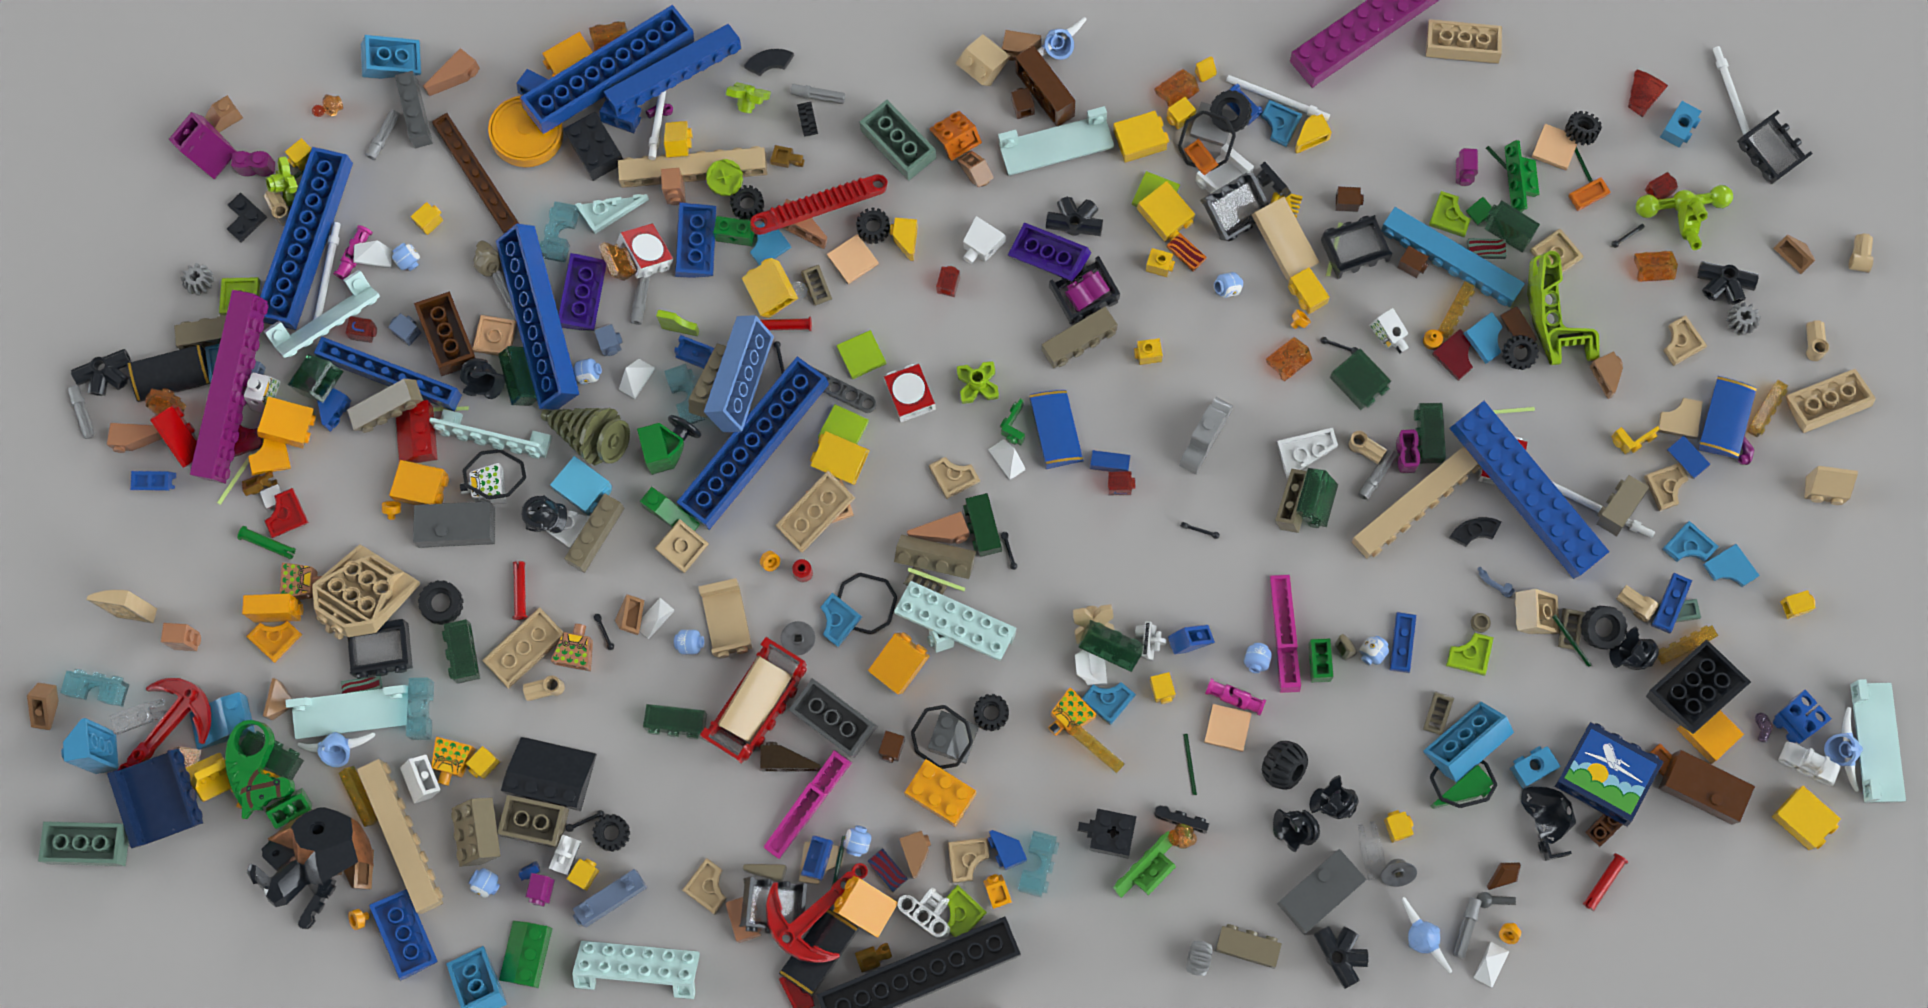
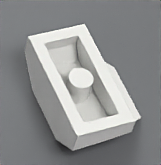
[1075,645,1107,686]

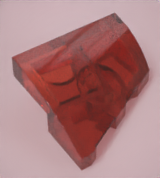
[1628,69,1668,117]

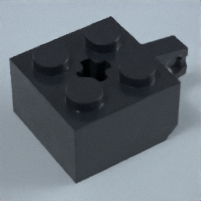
[1077,808,1137,859]

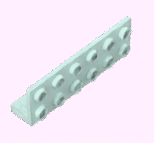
[998,106,1114,176]
[264,270,380,358]
[429,409,552,459]
[894,581,1017,661]
[1850,679,1906,803]
[285,685,412,739]
[572,941,700,999]

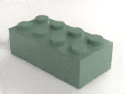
[859,99,936,181]
[38,822,129,866]

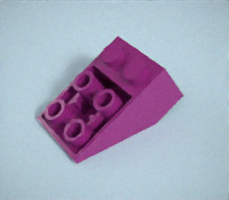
[169,112,237,179]

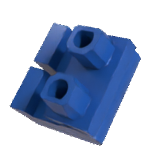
[1772,689,1832,744]

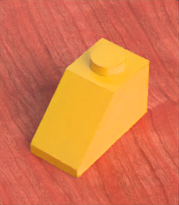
[1295,114,1332,154]
[890,217,918,261]

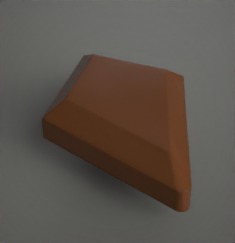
[1487,862,1521,890]

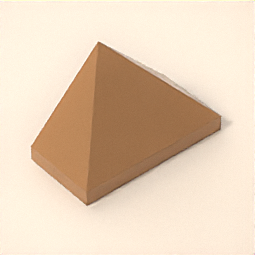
[1773,234,1815,274]
[615,594,645,635]
[263,678,292,720]
[344,849,374,890]

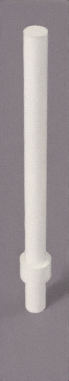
[1713,46,1755,146]
[1226,75,1331,121]
[648,91,666,160]
[313,222,341,320]
[1553,482,1655,538]

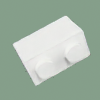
[400,755,440,804]

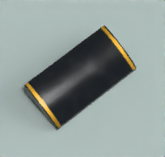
[127,345,211,402]
[779,909,859,997]

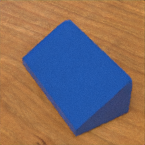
[1090,450,1130,474]

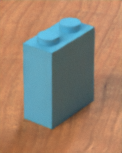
[550,456,612,516]

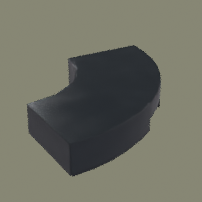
[744,49,794,76]
[1449,517,1502,547]

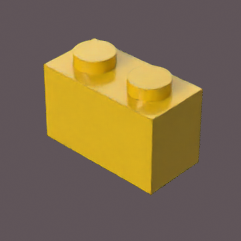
[664,121,693,158]
[1288,267,1330,314]

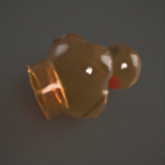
[312,94,343,117]
[1169,824,1197,849]

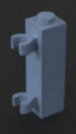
[573,869,648,928]

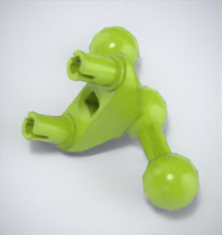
[1635,185,1733,250]

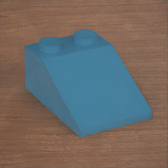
[361,35,421,79]
[189,692,255,750]
[446,946,507,1008]

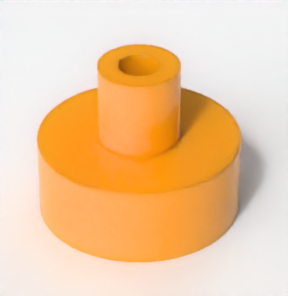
[1291,309,1311,329]
[1423,329,1443,350]
[382,501,401,520]
[760,551,780,571]
[348,909,370,930]
[1499,923,1521,944]

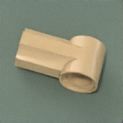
[264,190,290,226]
[1848,233,1874,273]
[1806,320,1829,361]
[1348,431,1387,464]
[1616,585,1659,622]
[523,675,565,701]

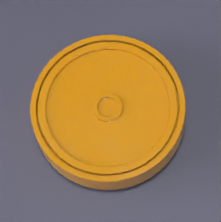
[488,95,564,167]

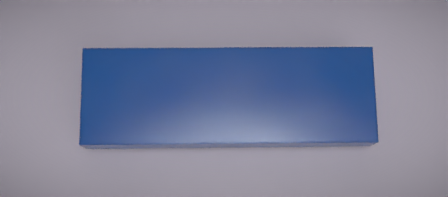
[1651,573,1692,634]
[1390,612,1417,673]

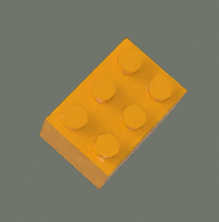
[904,759,977,827]

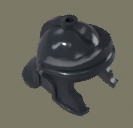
[460,358,506,399]
[521,495,567,533]
[1609,626,1659,670]
[1309,775,1359,819]
[1273,809,1320,852]

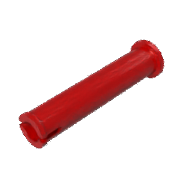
[760,316,812,331]
[512,561,528,620]
[1583,853,1628,911]

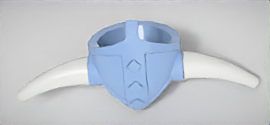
[1038,17,1086,60]
[1824,707,1863,792]
[297,732,375,768]
[1402,897,1452,973]

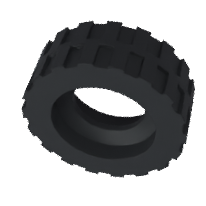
[1210,90,1252,133]
[418,580,464,625]
[1580,605,1628,650]

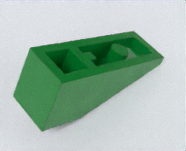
[640,486,700,531]
[1430,765,1493,809]

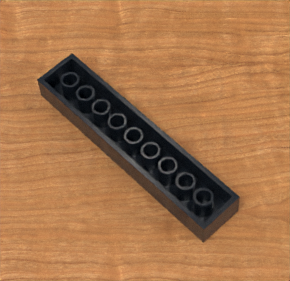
[816,916,1021,1008]

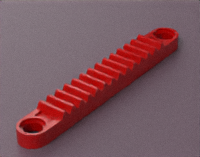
[750,174,888,235]

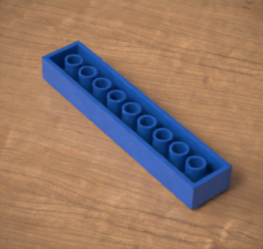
[520,4,694,134]
[260,147,353,330]
[496,224,579,410]
[677,356,829,530]
[1449,400,1610,579]

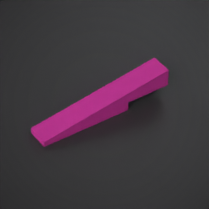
[1270,575,1301,693]
[763,750,853,859]

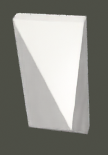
[353,240,392,268]
[619,359,655,399]
[988,439,1026,480]
[640,598,675,639]
[1473,942,1509,988]

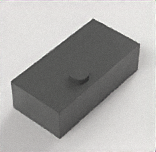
[413,501,495,548]
[789,678,878,758]
[1277,849,1367,935]

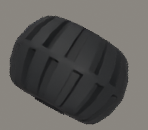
[1261,741,1308,790]

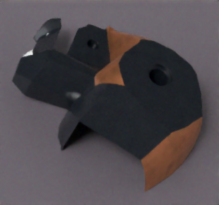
[247,807,374,907]

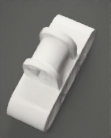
[1778,742,1841,786]
[897,887,950,939]

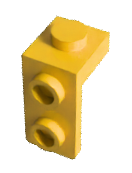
[1611,426,1660,455]

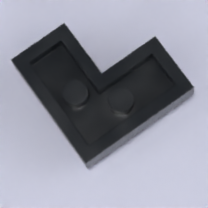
[227,192,268,243]

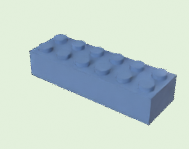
[704,315,774,432]

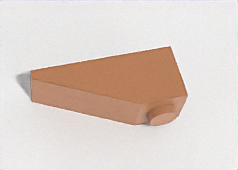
[423,48,480,96]
[782,199,827,249]
[107,423,163,453]
[907,511,970,544]

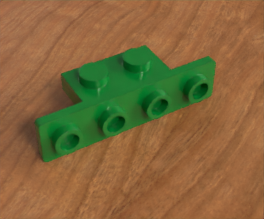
[1504,140,1540,215]

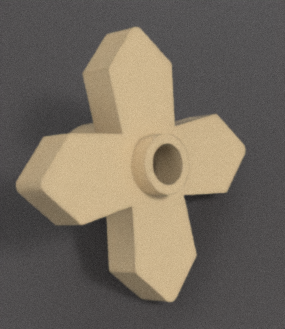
[1073,604,1115,644]

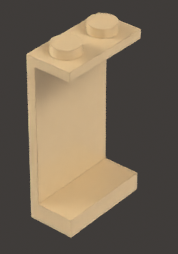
[699,578,753,659]

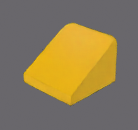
[1195,56,1217,82]

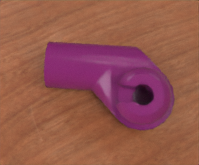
[645,103,673,119]
[1738,436,1755,465]

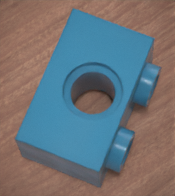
[1660,101,1702,148]
[1510,746,1561,789]

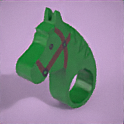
[225,720,295,819]

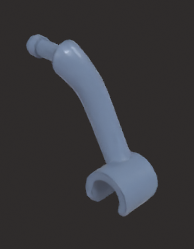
[1477,567,1515,598]

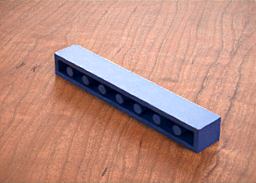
[603,24,741,117]
[314,337,462,412]

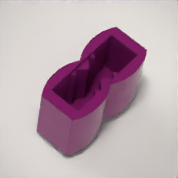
[1456,148,1478,186]
[231,151,275,177]
[1064,271,1110,311]
[1396,429,1420,473]
[525,873,555,907]

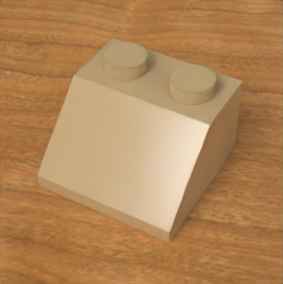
[955,34,1011,86]
[1805,466,1858,505]
[1515,589,1560,634]

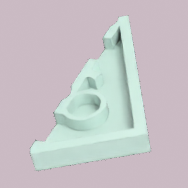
[575,194,649,234]

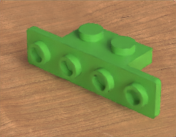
[1113,831,1176,898]

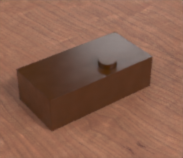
[1015,45,1076,127]
[414,291,475,377]
[1658,750,1755,825]

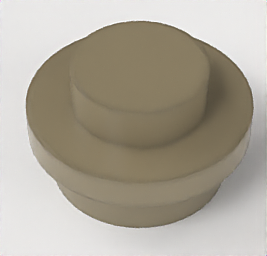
[1471,613,1491,633]

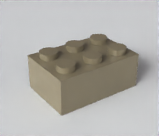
[497,795,569,848]
[451,798,501,867]

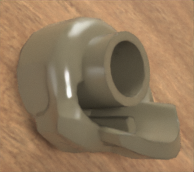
[473,240,501,277]

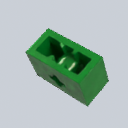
[713,216,755,247]
[1308,638,1334,683]
[266,788,312,829]

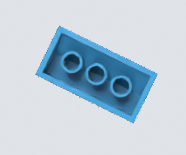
[1423,701,1514,783]
[61,718,119,774]

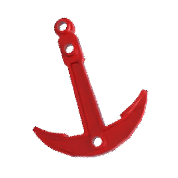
[118,678,211,770]
[766,863,868,963]

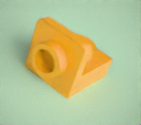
[983,874,1012,909]

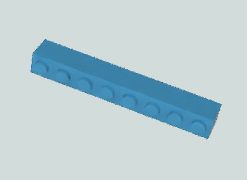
[1381,207,1525,307]

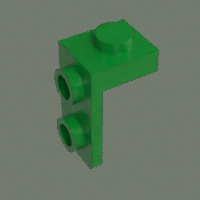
[1000,398,1025,445]

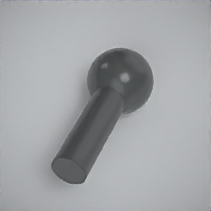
[1477,892,1516,908]

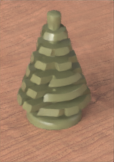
[541,408,630,466]

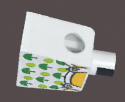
[1369,308,1409,354]
[244,373,281,413]
[460,463,506,503]

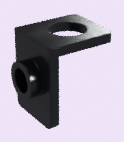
[1538,834,1572,861]

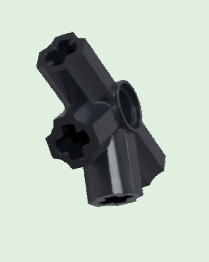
[1046,196,1103,236]
[1697,261,1759,305]
[71,349,131,396]
[1313,926,1369,989]

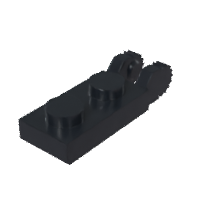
[1154,805,1210,834]
[298,878,337,929]

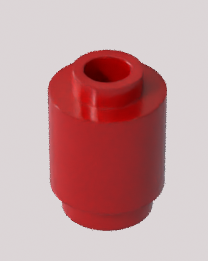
[792,559,813,582]

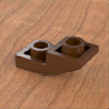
[1500,306,1537,349]
[1585,814,1623,847]

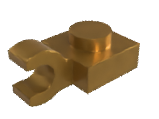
[770,145,805,168]
[242,471,278,496]
[855,943,893,973]

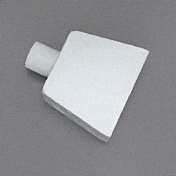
[963,216,1006,264]

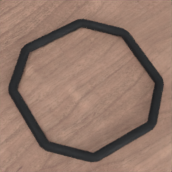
[1178,110,1236,171]
[462,449,526,499]
[837,573,897,634]
[911,705,973,769]
[1430,760,1497,808]

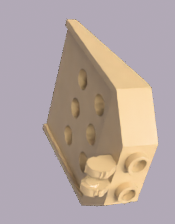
[312,544,420,640]

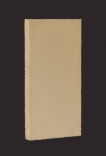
[775,471,855,553]
[482,607,563,689]

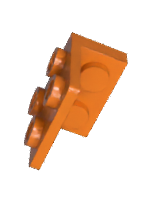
[929,111,982,161]

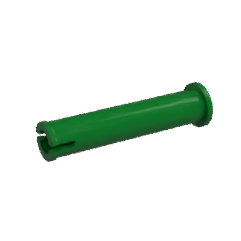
[237,526,296,560]

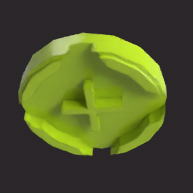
[706,159,743,196]

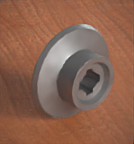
[781,621,815,655]
[1381,859,1417,887]

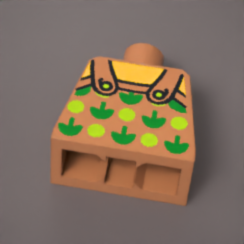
[280,563,322,600]
[551,624,593,672]

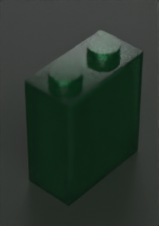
[1485,200,1540,253]
[1330,348,1391,410]
[288,354,344,403]
[1296,468,1338,528]

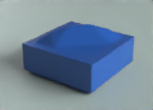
[518,861,540,881]

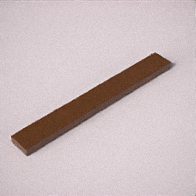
[432,113,519,233]

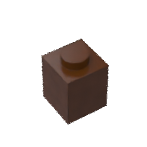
[1011,87,1035,119]
[1336,186,1364,212]
[1397,246,1429,278]
[878,731,906,763]

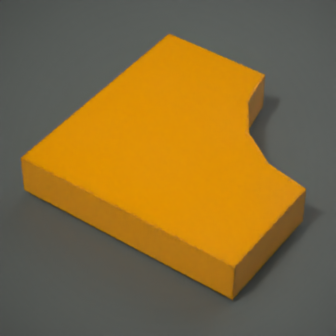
[248,438,291,476]
[246,621,302,663]

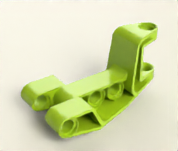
[1527,251,1600,365]

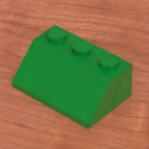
[499,921,553,988]

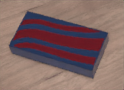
[868,848,908,892]

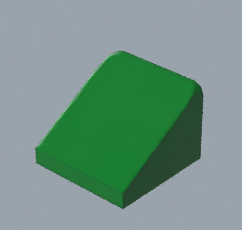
[1466,197,1494,225]

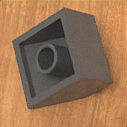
[928,711,979,764]

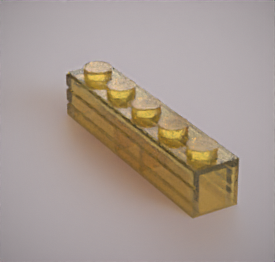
[1438,281,1475,338]
[1747,380,1789,437]
[1657,625,1719,665]
[1069,723,1125,773]
[338,766,378,827]

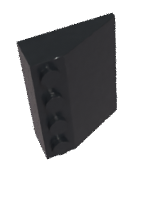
[1646,639,1751,734]
[501,737,597,811]

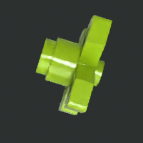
[726,82,771,113]
[266,156,298,206]
[957,361,999,404]

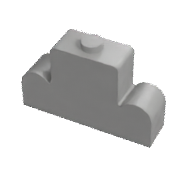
[1179,397,1233,474]

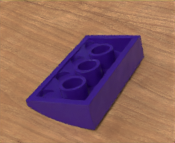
[1008,222,1092,281]
[559,253,607,331]

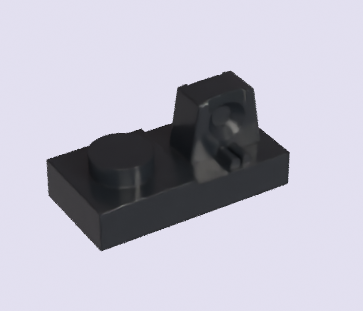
[1256,162,1291,198]

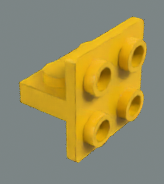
[186,752,231,802]

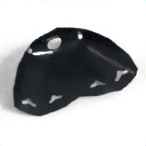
[1521,787,1576,844]

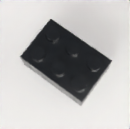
[564,111,623,181]

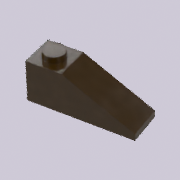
[760,742,821,772]

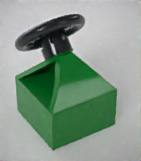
[637,415,701,475]

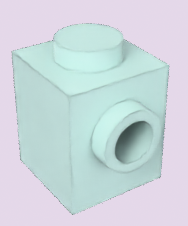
[927,630,955,653]

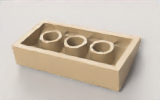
[1425,19,1502,64]
[1252,197,1320,280]
[1786,369,1876,433]
[86,590,157,623]
[718,655,792,743]

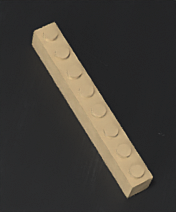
[618,146,767,188]
[1352,446,1481,559]
[357,759,444,914]

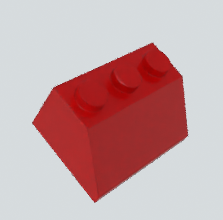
[396,400,438,463]
[150,404,198,468]

